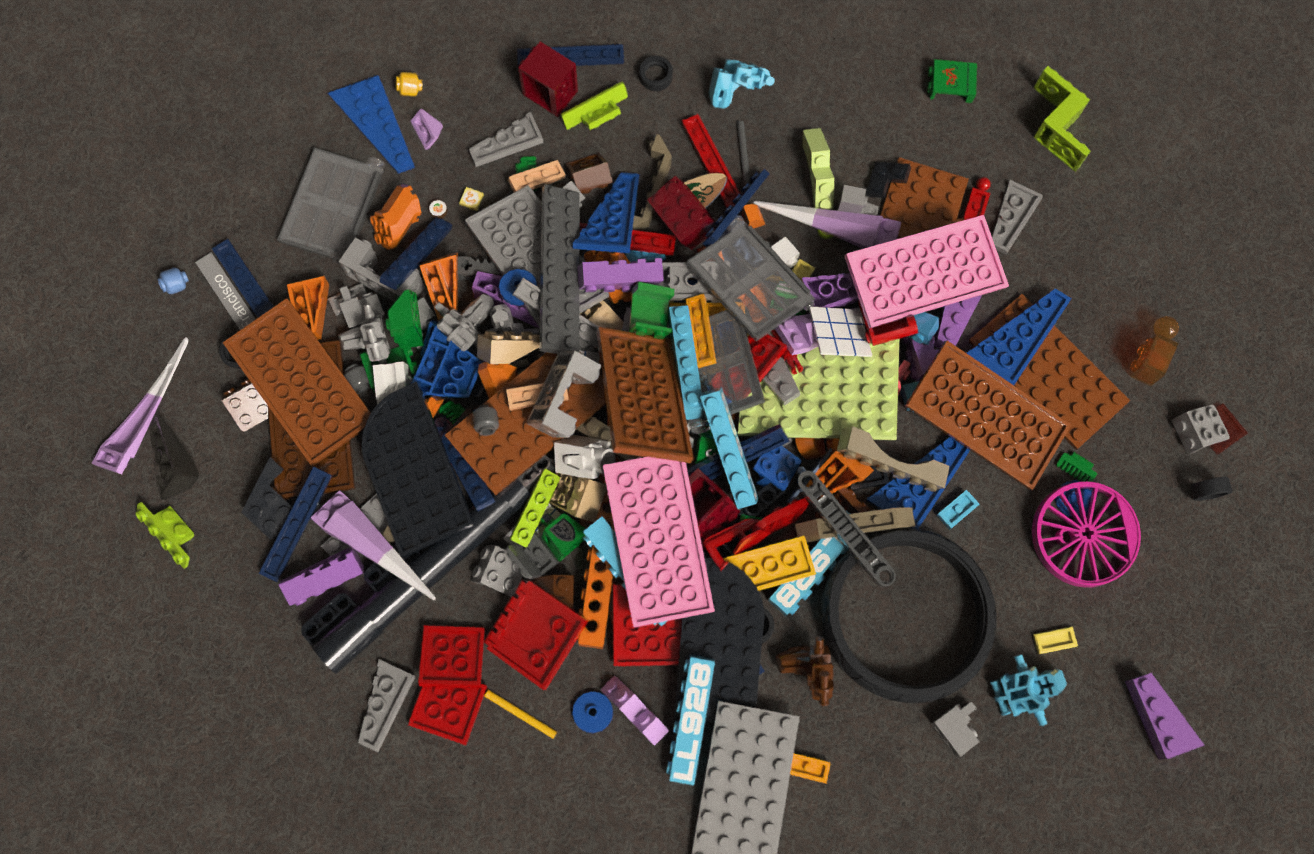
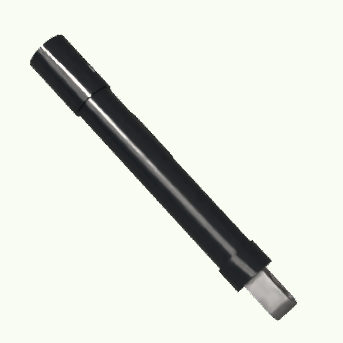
[301,455,554,674]

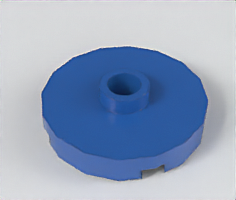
[499,269,538,306]
[573,692,613,733]

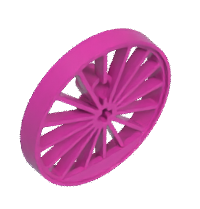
[1032,482,1141,587]

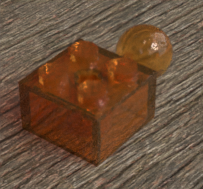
[1130,316,1179,387]

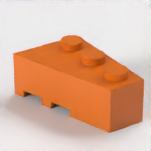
[420,252,458,320]
[287,276,329,340]
[806,450,874,500]

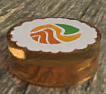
[429,200,448,219]

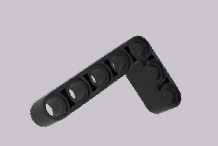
[720,481,791,557]

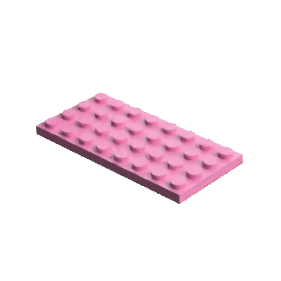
[844,215,1009,328]
[603,457,714,627]

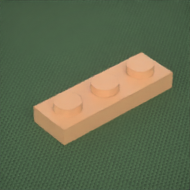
[508,160,565,193]
[506,383,569,411]

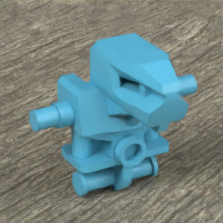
[709,59,774,108]
[990,654,1066,726]

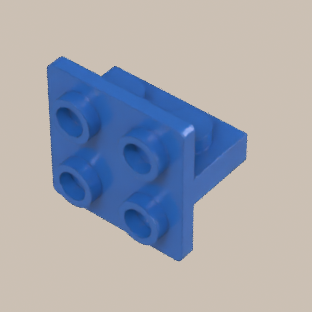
[753,446,801,491]

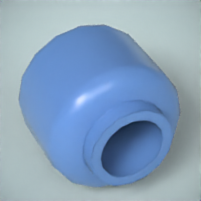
[157,268,188,295]

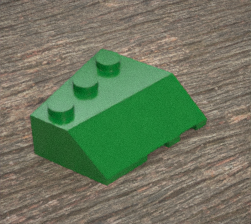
[386,289,424,349]

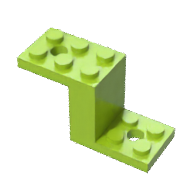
[1034,66,1091,172]

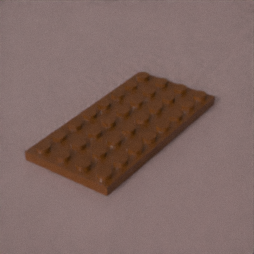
[268,340,355,499]

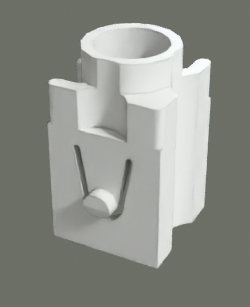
[373,362,413,405]
[554,435,616,479]

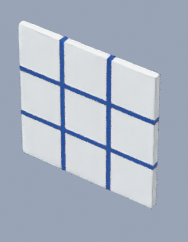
[809,307,872,357]

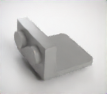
[1171,405,1230,455]
[471,545,523,596]

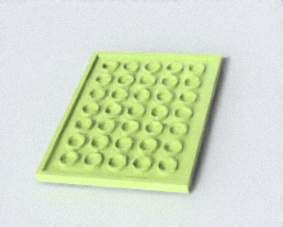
[738,333,899,440]

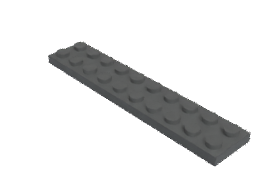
[539,184,580,354]

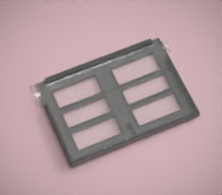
[277,147,385,265]
[687,217,815,342]
[668,308,765,434]

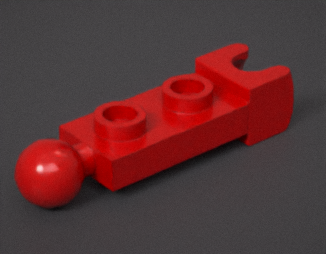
[963,177,990,220]

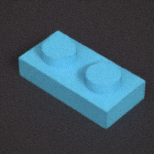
[937,490,980,530]

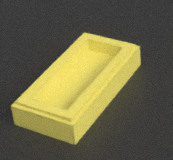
[1033,627,1078,654]

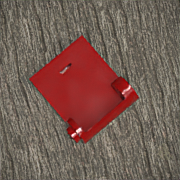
[858,300,918,346]

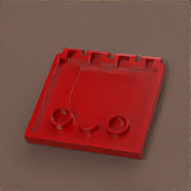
[484,580,589,690]

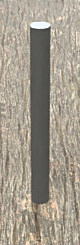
[737,121,751,186]

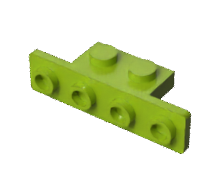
[561,82,628,130]
[510,469,560,547]
[136,502,194,569]

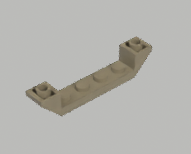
[633,134,672,231]
[795,507,915,543]

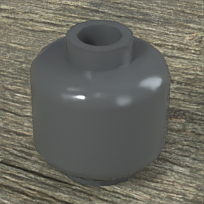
[344,364,370,394]
[472,405,499,436]

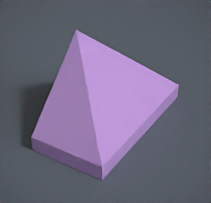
[411,109,443,150]

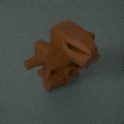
[776,637,834,706]

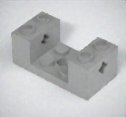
[339,237,425,302]
[658,262,731,309]
[526,350,601,438]

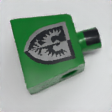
[540,513,586,562]

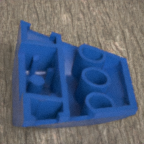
[411,325,482,398]

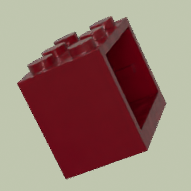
[518,41,578,117]
[647,176,716,250]
[688,468,741,550]

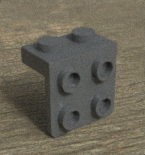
[505,531,559,579]

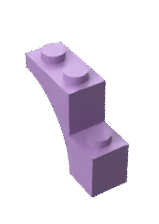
[601,676,669,746]

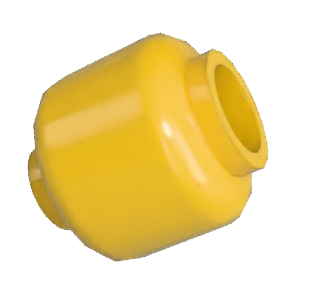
[395,72,422,96]

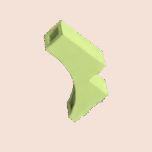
[803,128,834,210]

